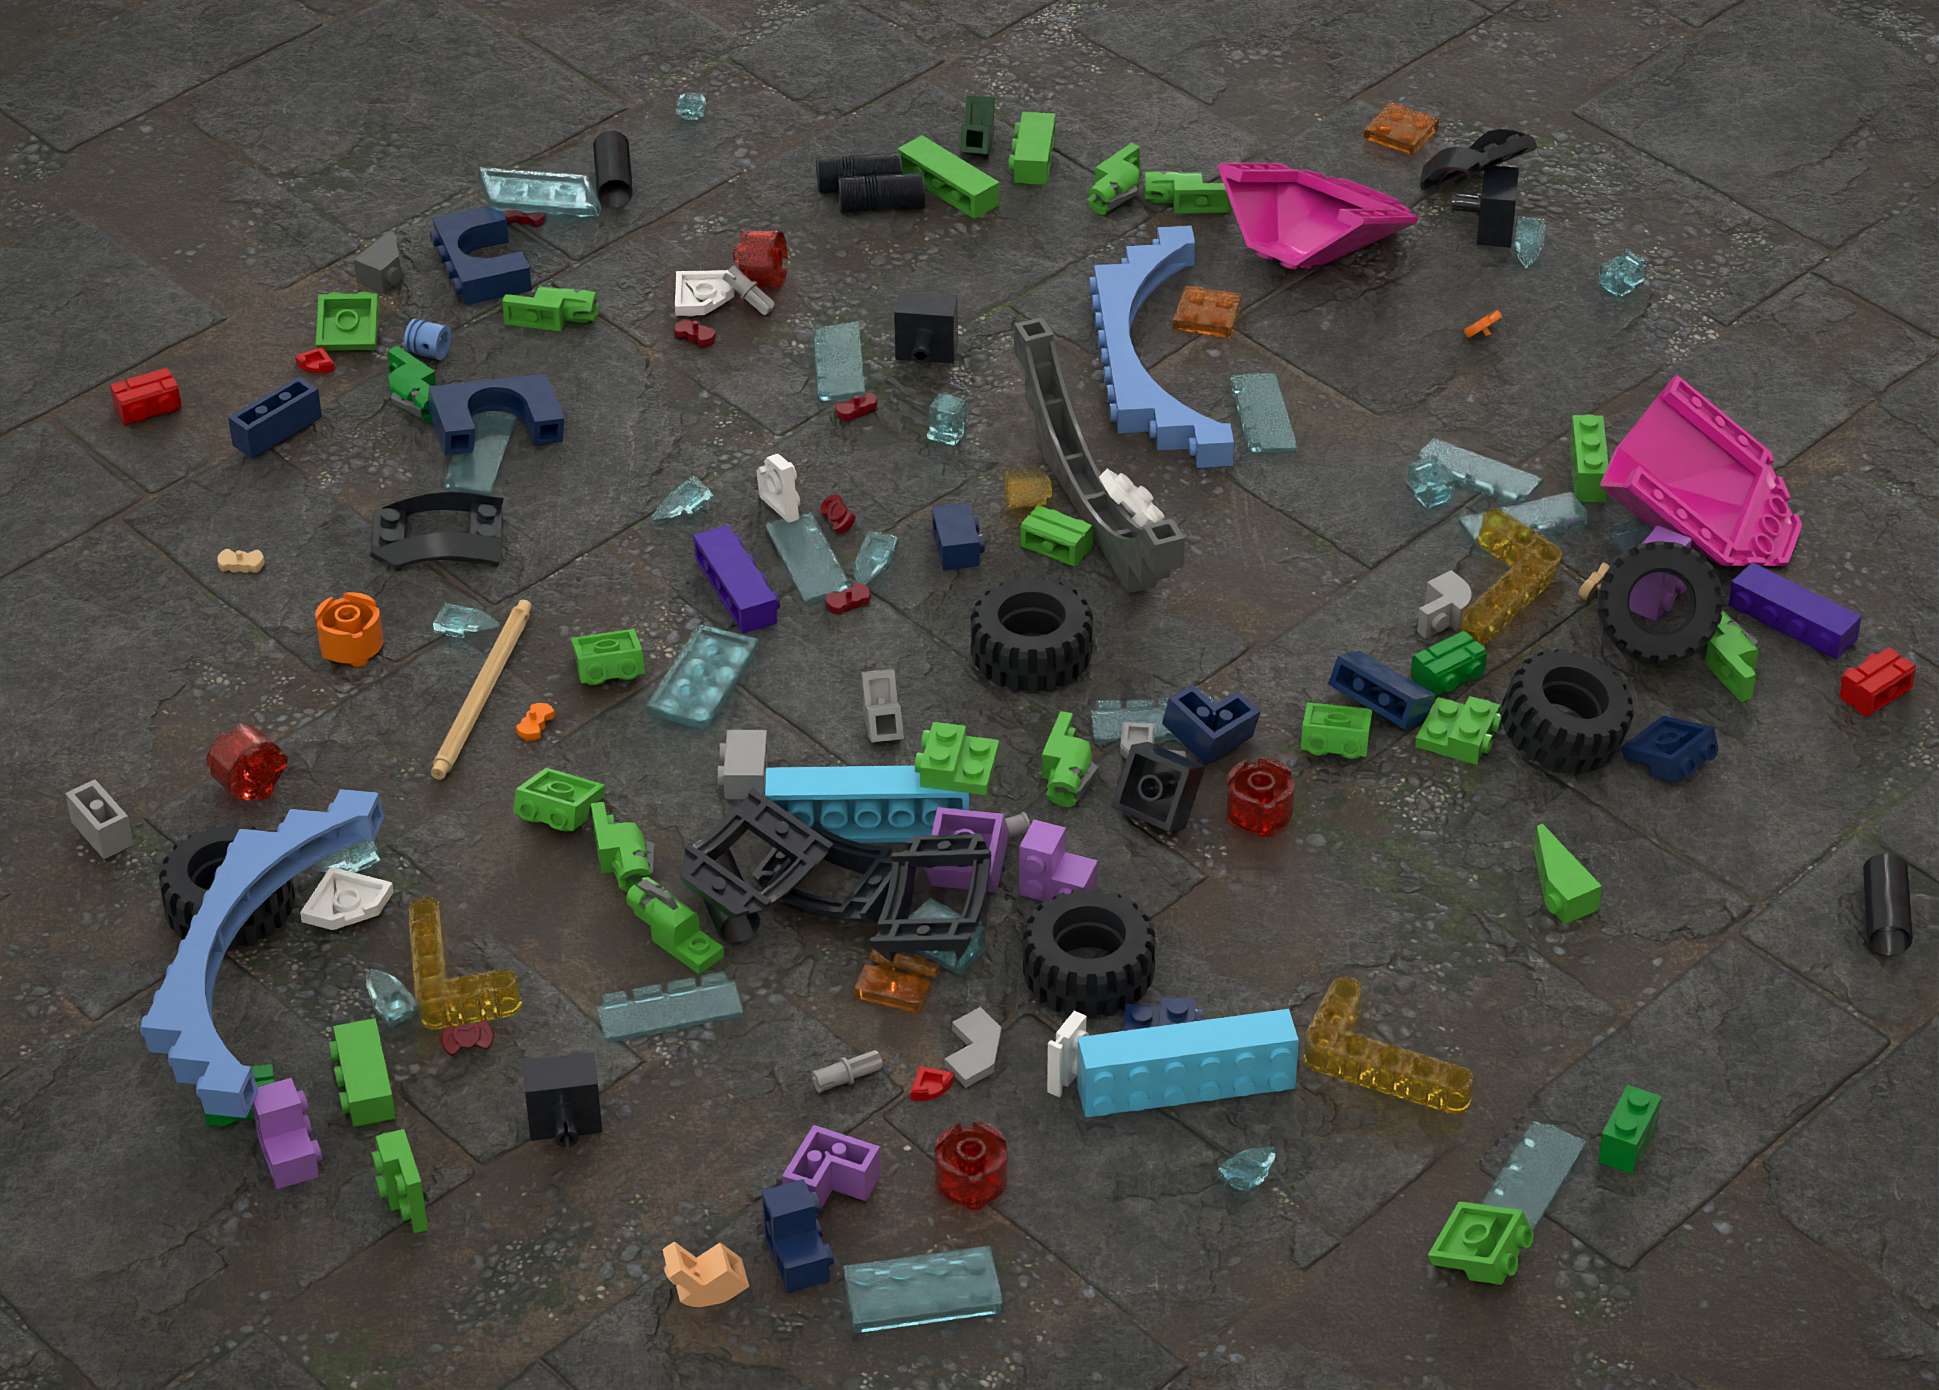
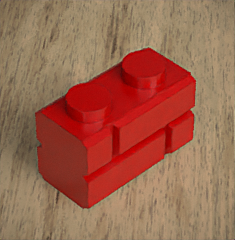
[110,368,182,425]
[1839,648,1916,717]

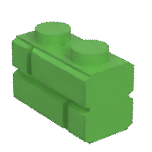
[1020,505,1093,567]

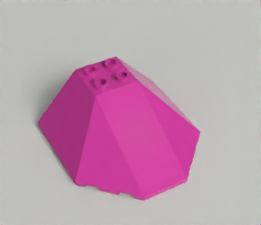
[1218,163,1418,269]
[1600,375,1802,566]

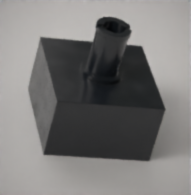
[1451,166,1519,248]
[894,291,958,364]
[1111,742,1206,832]
[522,1052,603,1147]

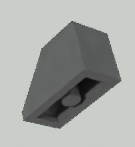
[354,231,402,294]

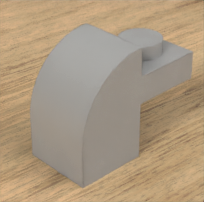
[1417,570,1471,639]
[861,669,904,743]

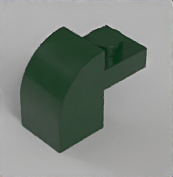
[960,95,996,154]

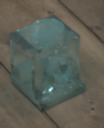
[1598,248,1647,297]
[927,393,967,446]
[1407,455,1454,508]

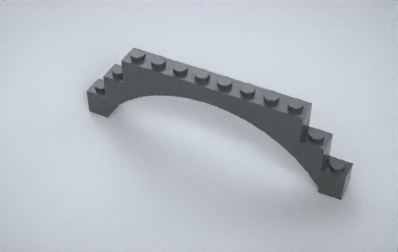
[1014,317,1185,594]

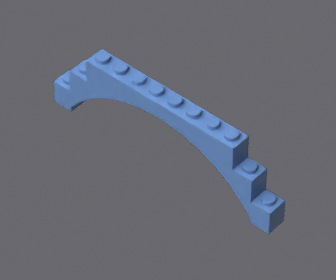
[1089,226,1234,468]
[140,789,385,1118]

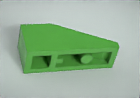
[1534,824,1602,924]

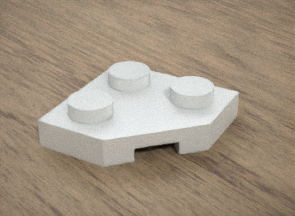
[675,270,735,317]
[756,454,800,523]
[1099,469,1164,527]
[300,867,394,930]

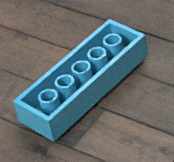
[765,766,969,843]
[1077,1009,1299,1117]

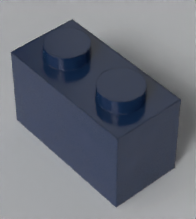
[932,502,985,570]

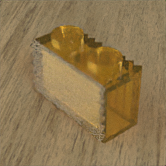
[1003,466,1052,508]

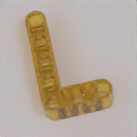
[1457,509,1562,646]
[408,897,523,1029]
[1304,977,1474,1114]

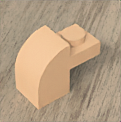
[663,1242,749,1307]

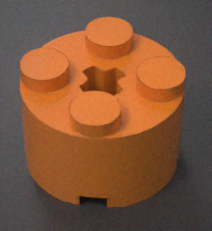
[315,592,383,667]

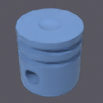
[404,318,451,361]

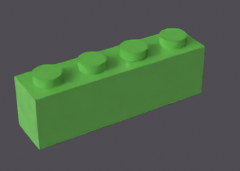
[897,135,999,219]

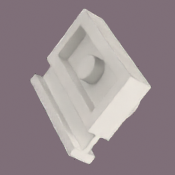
[1047,1011,1089,1098]

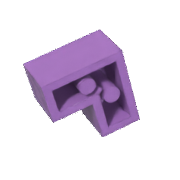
[1019,820,1098,901]
[252,1078,322,1189]
[782,1125,881,1216]

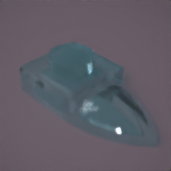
[676,92,706,120]
[1513,216,1546,268]
[652,475,713,521]
[854,531,899,585]
[433,603,499,638]
[312,838,381,873]
[365,969,420,1028]
[1217,1147,1276,1191]

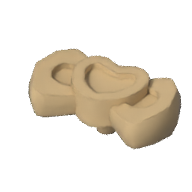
[217,549,265,573]
[1578,562,1610,601]

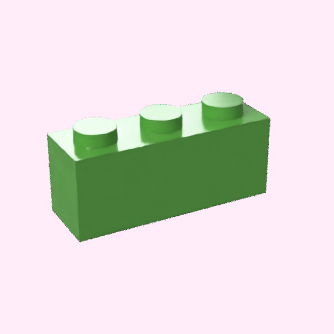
[1009,112,1055,185]
[1569,414,1609,502]
[329,1018,396,1127]

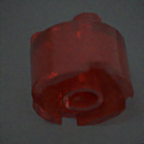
[733,229,788,287]
[206,723,288,801]
[1226,758,1295,837]
[934,1122,1008,1210]

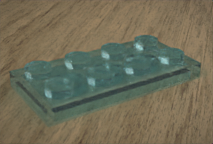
[477,167,601,217]
[646,624,758,730]
[843,1246,1003,1333]

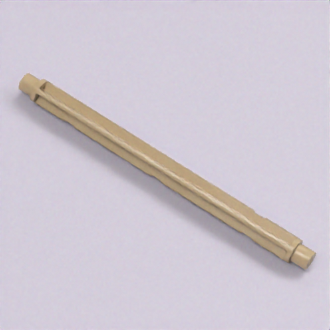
[431,600,532,780]

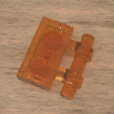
[853,948,939,1014]

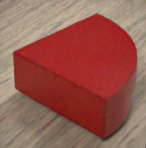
[295,347,335,373]
[910,1066,954,1101]

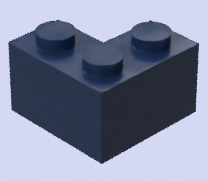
[1162,684,1261,765]
[761,1179,834,1293]

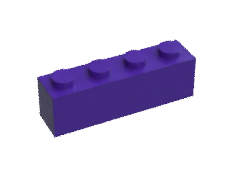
[693,525,780,634]
[1728,562,1862,660]

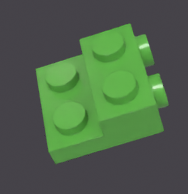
[316,292,380,351]
[571,629,645,685]
[1415,696,1503,765]
[1300,702,1372,759]
[915,722,999,796]
[513,768,605,831]
[371,1129,428,1234]
[1428,1201,1533,1285]

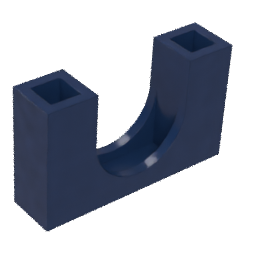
[430,204,532,305]
[428,374,564,455]

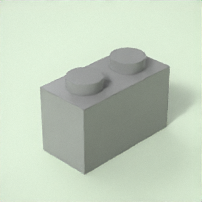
[718,730,768,800]
[65,779,134,859]

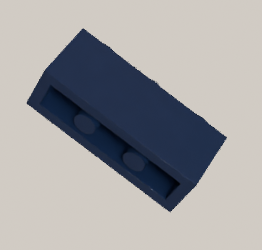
[228,376,322,459]
[1328,651,1436,729]

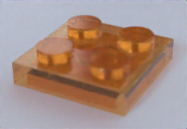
[1364,102,1439,155]
[1173,286,1242,337]

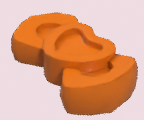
[1464,309,1502,338]
[516,703,555,742]

